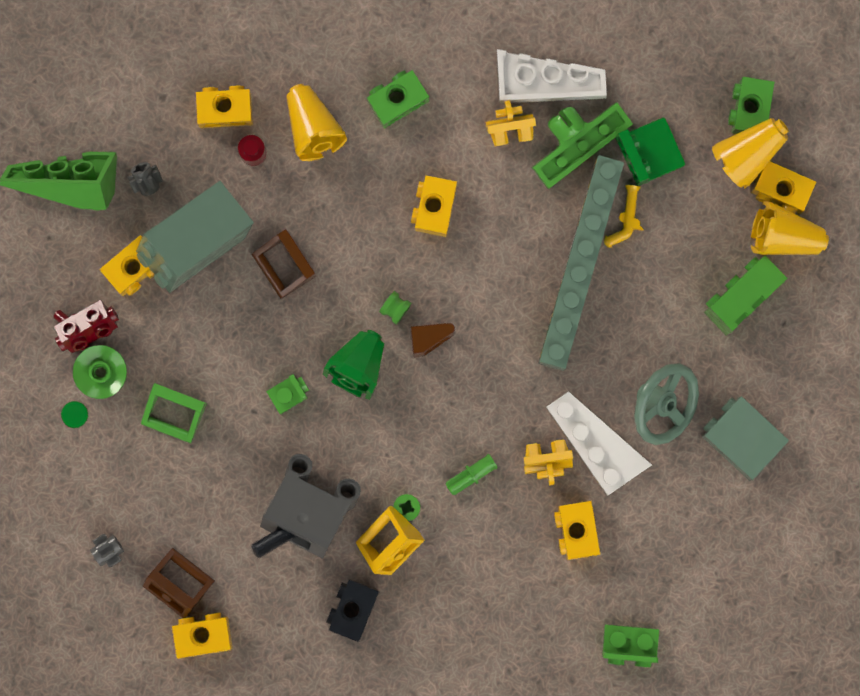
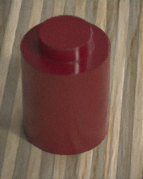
[238,135,267,166]

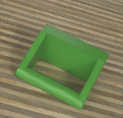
[141,383,207,443]

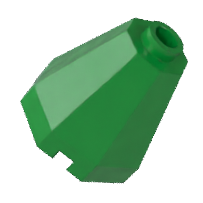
[323,330,385,400]

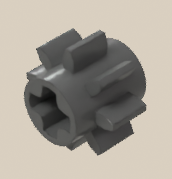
[128,162,163,196]
[90,534,124,567]

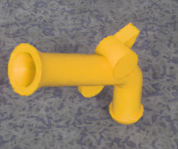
[604,185,644,248]

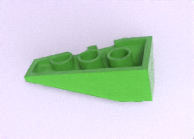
[0,152,117,211]

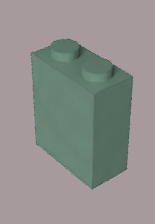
[702,396,789,481]

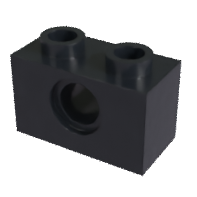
[326,579,379,643]

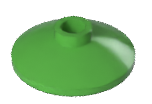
[73,345,127,399]

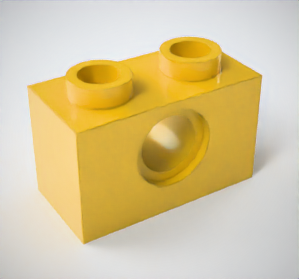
[196,85,253,128]
[751,161,816,214]
[411,175,457,237]
[99,235,154,296]
[554,501,600,560]
[172,612,233,659]

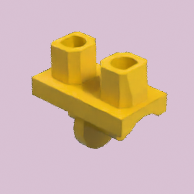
[485,100,536,146]
[524,439,573,486]

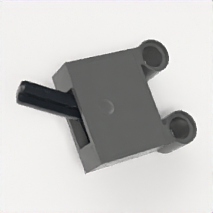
[251,454,361,559]

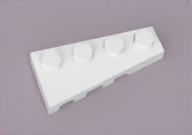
[497,49,607,103]
[546,392,652,496]

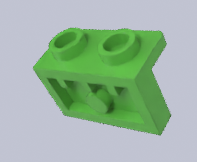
[602,624,659,667]

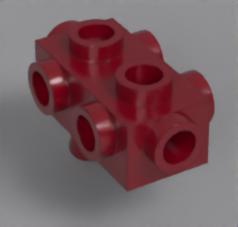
[53,300,119,353]

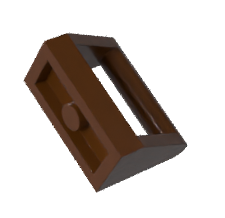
[251,229,316,299]
[411,323,455,357]
[143,548,215,618]

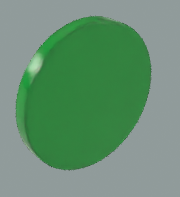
[61,401,88,428]

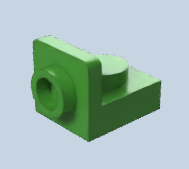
[266,374,309,415]

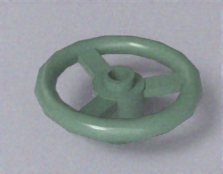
[634,363,699,445]

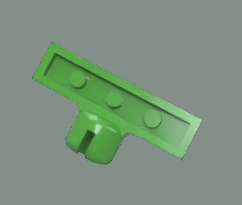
[531,103,633,189]

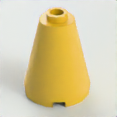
[286,84,347,161]
[712,118,789,189]
[751,202,829,255]

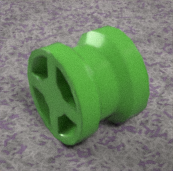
[379,291,412,325]
[393,494,420,521]

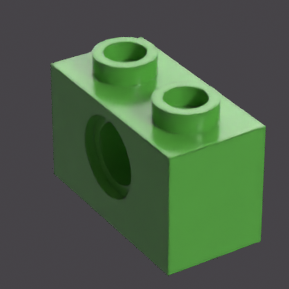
[367,70,429,129]
[728,77,775,134]

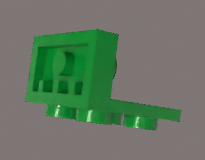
[615,117,685,186]

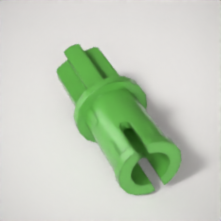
[446,454,498,495]

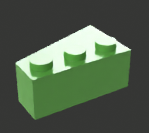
[704,255,788,335]

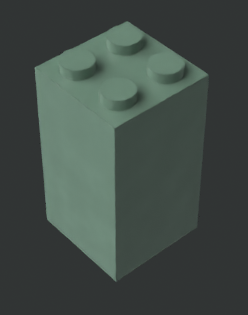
[136,181,254,293]

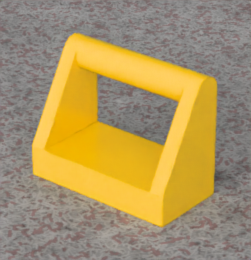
[356,506,425,575]

